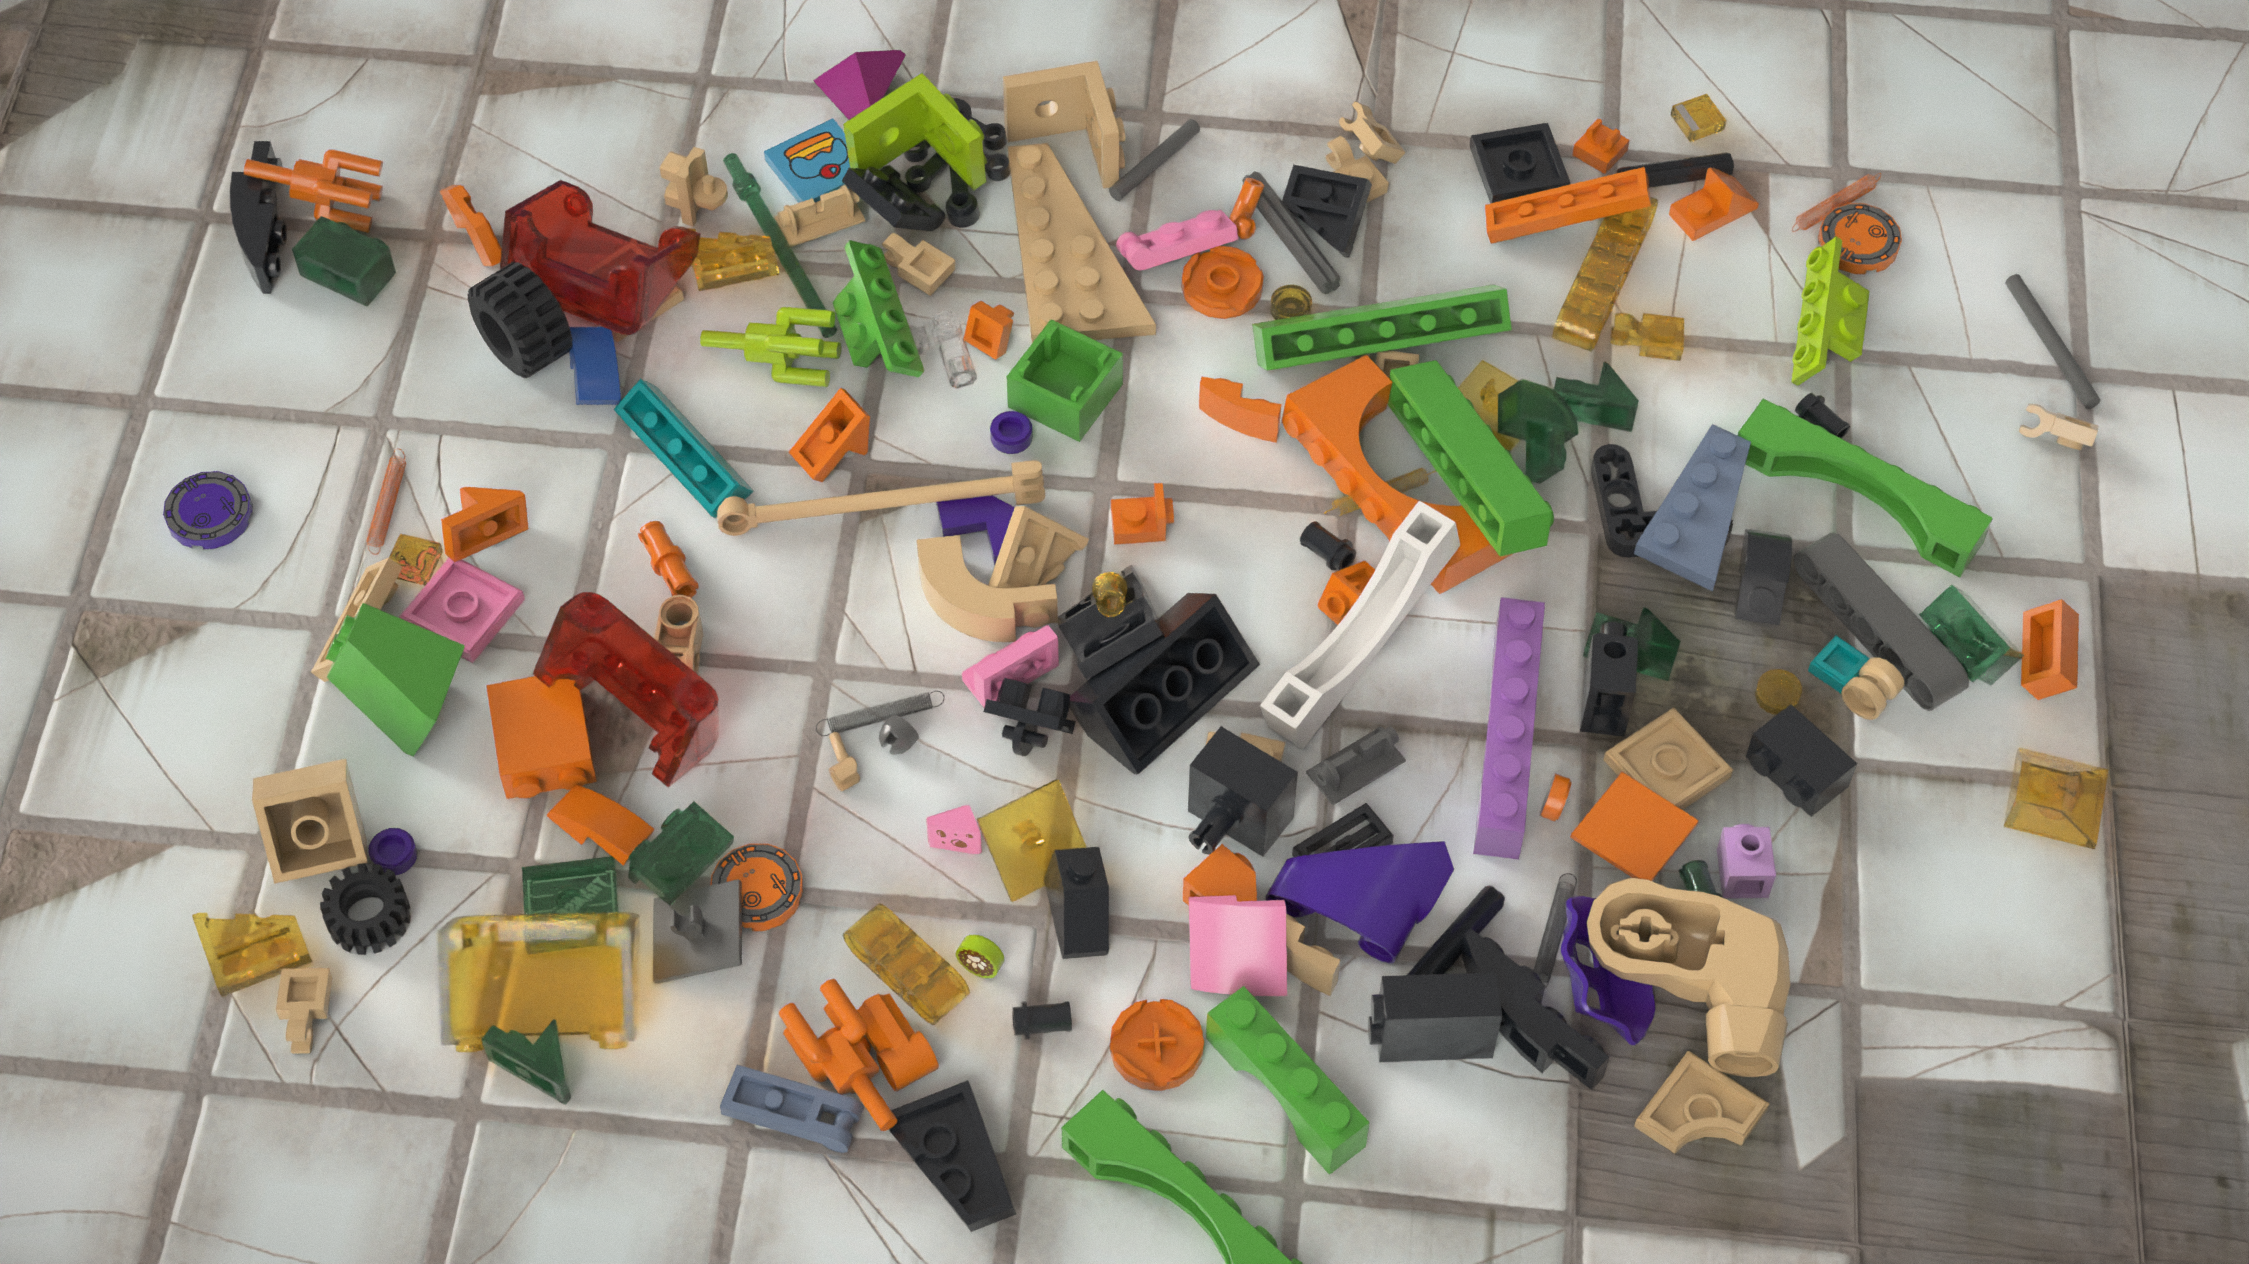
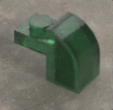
[1497,379,1579,484]

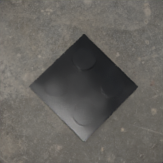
[1469,123,1571,203]

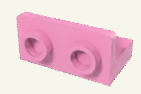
[962,625,1059,707]

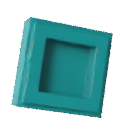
[1808,635,1871,694]

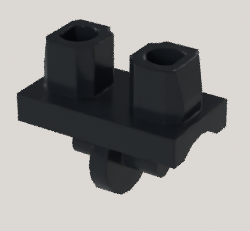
[983,678,1076,756]

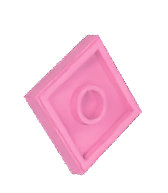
[399,558,525,663]

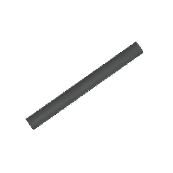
[2005,274,2101,409]

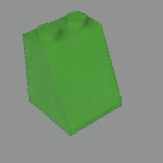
[325,603,465,757]

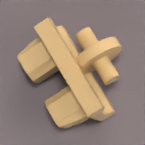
[660,147,728,227]

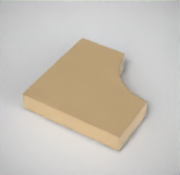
[1634,1051,1769,1154]

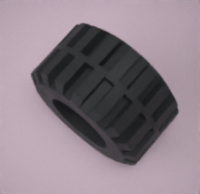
[467,262,573,378]

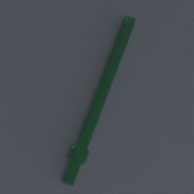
[723,153,838,338]

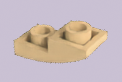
[1286,914,1341,996]

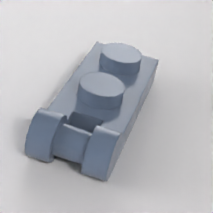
[720,1065,864,1153]

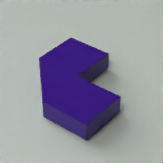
[936,495,1015,565]

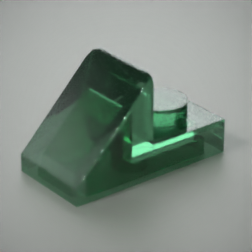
[1549,361,1639,432]
[1583,607,1681,681]
[481,1019,571,1105]

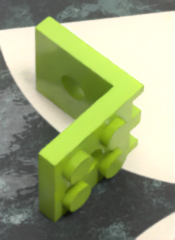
[843,73,987,191]

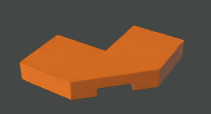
[440,185,506,266]

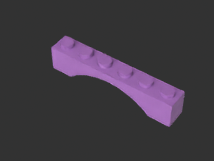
[1473,597,1545,860]

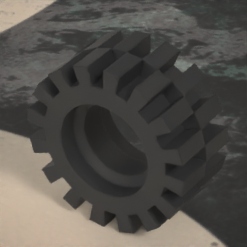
[320,863,411,955]

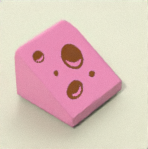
[926,805,982,854]

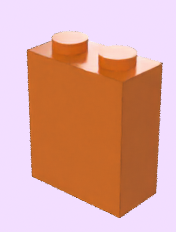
[486,668,597,799]

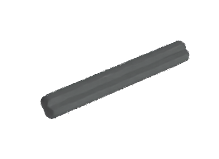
[1242,171,1340,294]

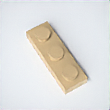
[311,558,403,682]

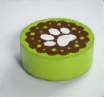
[955,935,1005,979]

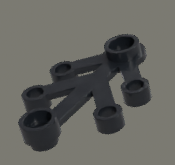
[904,98,1011,228]

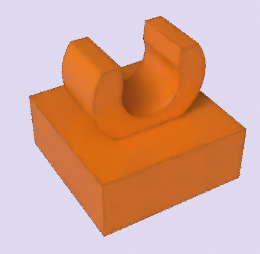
[1572,118,1630,174]
[963,300,1014,360]

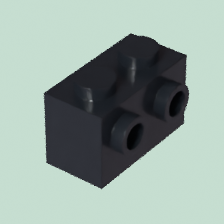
[1746,704,1857,817]

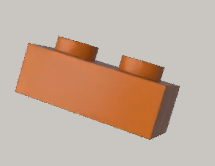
[2021,599,2079,700]

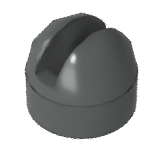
[879,715,919,755]

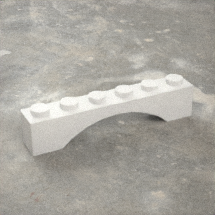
[1260,500,1461,749]

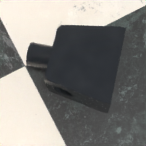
[1580,622,1638,737]

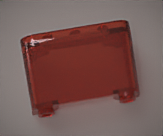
[500,180,701,335]
[533,592,720,788]

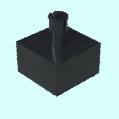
[1188,726,1298,857]

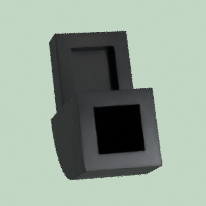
[1734,529,1792,625]

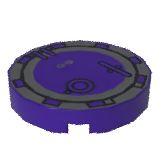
[163,471,253,549]

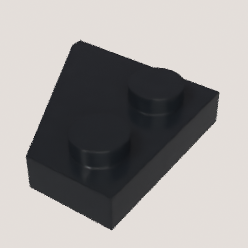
[1282,164,1372,257]

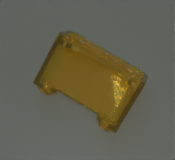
[438,912,640,1052]

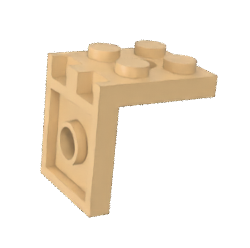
[1003,61,1125,189]

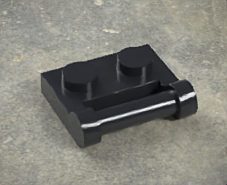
[842,165,945,231]

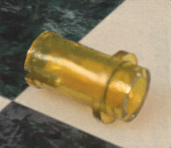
[1092,572,1127,617]

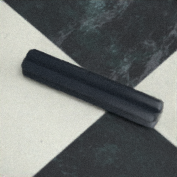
[1616,152,1734,188]
[1407,885,1505,975]

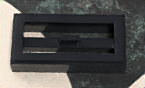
[1292,803,1394,857]

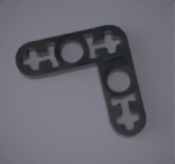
[1591,444,1733,558]

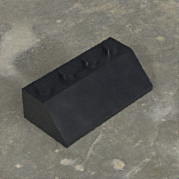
[1069,593,1260,774]

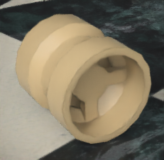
[1841,657,1905,720]

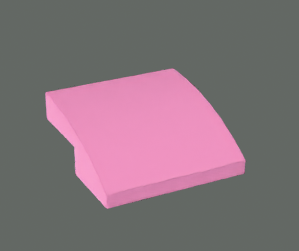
[1189,895,1287,996]

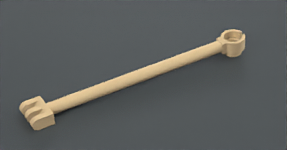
[717,460,1045,536]

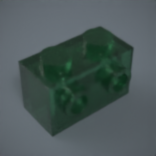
[292,216,396,307]
[1919,584,2024,686]

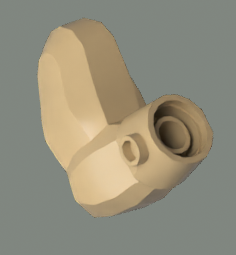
[1587,878,1790,1077]

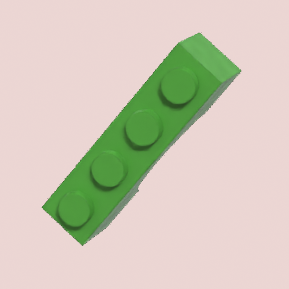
[1206,986,1370,1175]

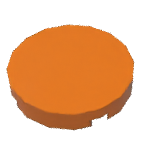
[1181,246,1264,319]

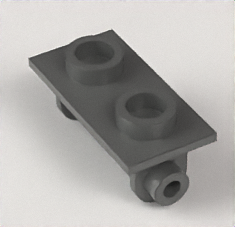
[1306,726,1406,805]

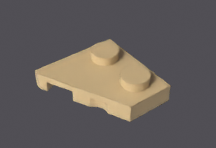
[988,506,1089,589]

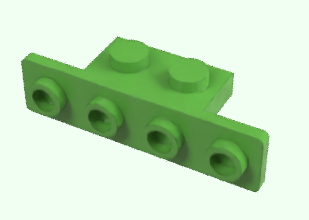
[832,240,925,377]

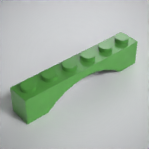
[1738,398,1993,578]
[1061,1090,1303,1264]

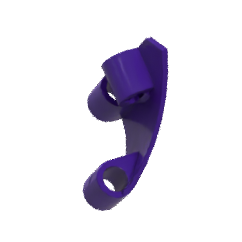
[1265,841,1454,963]

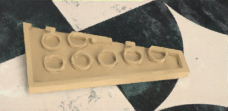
[1008,143,1156,343]

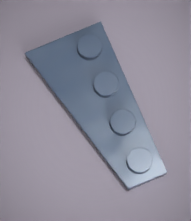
[1634,424,1751,591]

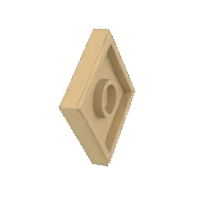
[1604,707,1733,810]

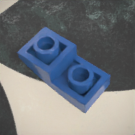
[569,327,621,405]

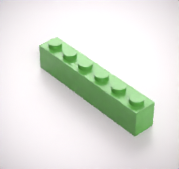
[1252,284,1512,371]
[1387,360,1554,557]

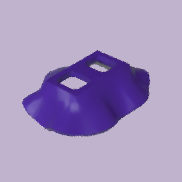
[1561,896,1655,1045]

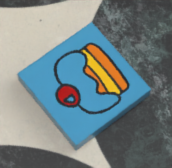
[764,118,850,203]

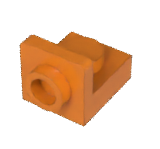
[1111,483,1174,545]
[1318,561,1375,625]

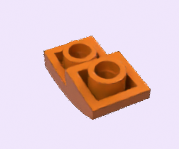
[1199,376,1282,443]
[547,785,655,865]

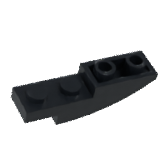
[230,141,287,294]
[1461,929,1609,1090]

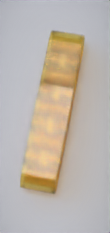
[1552,197,1659,352]

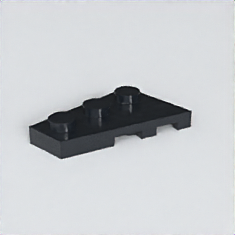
[889,1080,1017,1232]

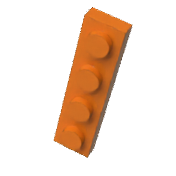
[1485,167,1651,244]

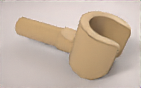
[829,732,860,791]

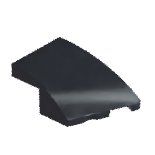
[1058,565,1163,680]

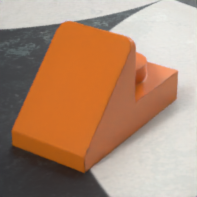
[1669,167,1759,241]
[789,388,870,482]
[441,487,529,562]

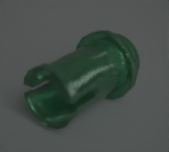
[1678,860,1724,898]

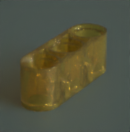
[842,903,970,1025]

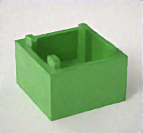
[1006,319,1123,442]

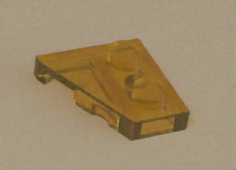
[682,228,779,291]
[192,913,312,997]

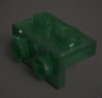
[628,801,734,906]

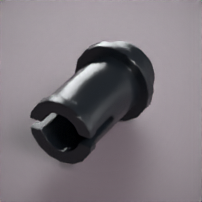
[1795,393,1850,439]
[1300,521,1356,570]
[1012,1001,1072,1040]

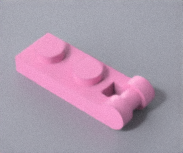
[1116,210,1238,271]

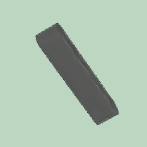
[1794,532,1969,711]

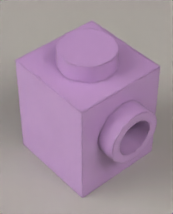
[1717,824,1776,898]

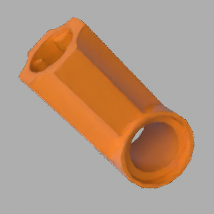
[857,993,939,1092]

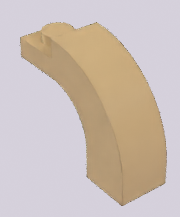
[917,535,1058,642]

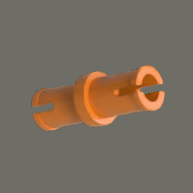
[638,521,699,598]

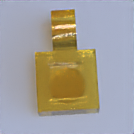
[1610,313,1684,361]

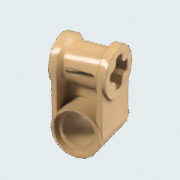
[648,595,703,683]

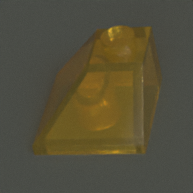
[2003,747,2109,849]

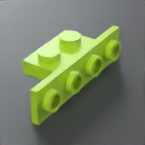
[1791,236,1870,386]

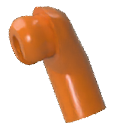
[1229,178,1265,240]

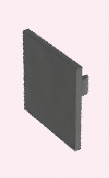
[653,879,742,984]

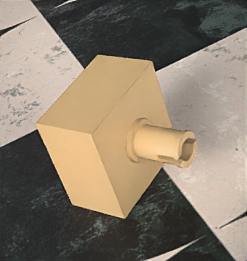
[252,759,368,884]

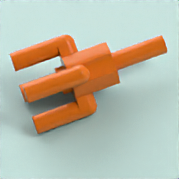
[244,149,383,233]
[778,979,897,1131]

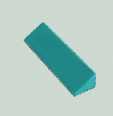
[614,378,754,518]

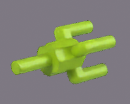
[700,307,842,387]

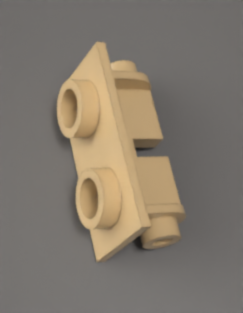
[774,185,865,247]

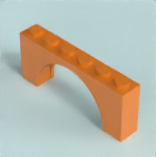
[1281,355,1512,594]

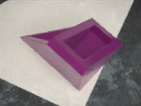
[813,50,906,120]

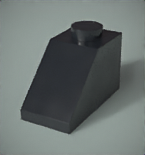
[1044,847,1109,959]

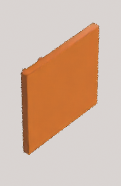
[1570,772,1699,881]

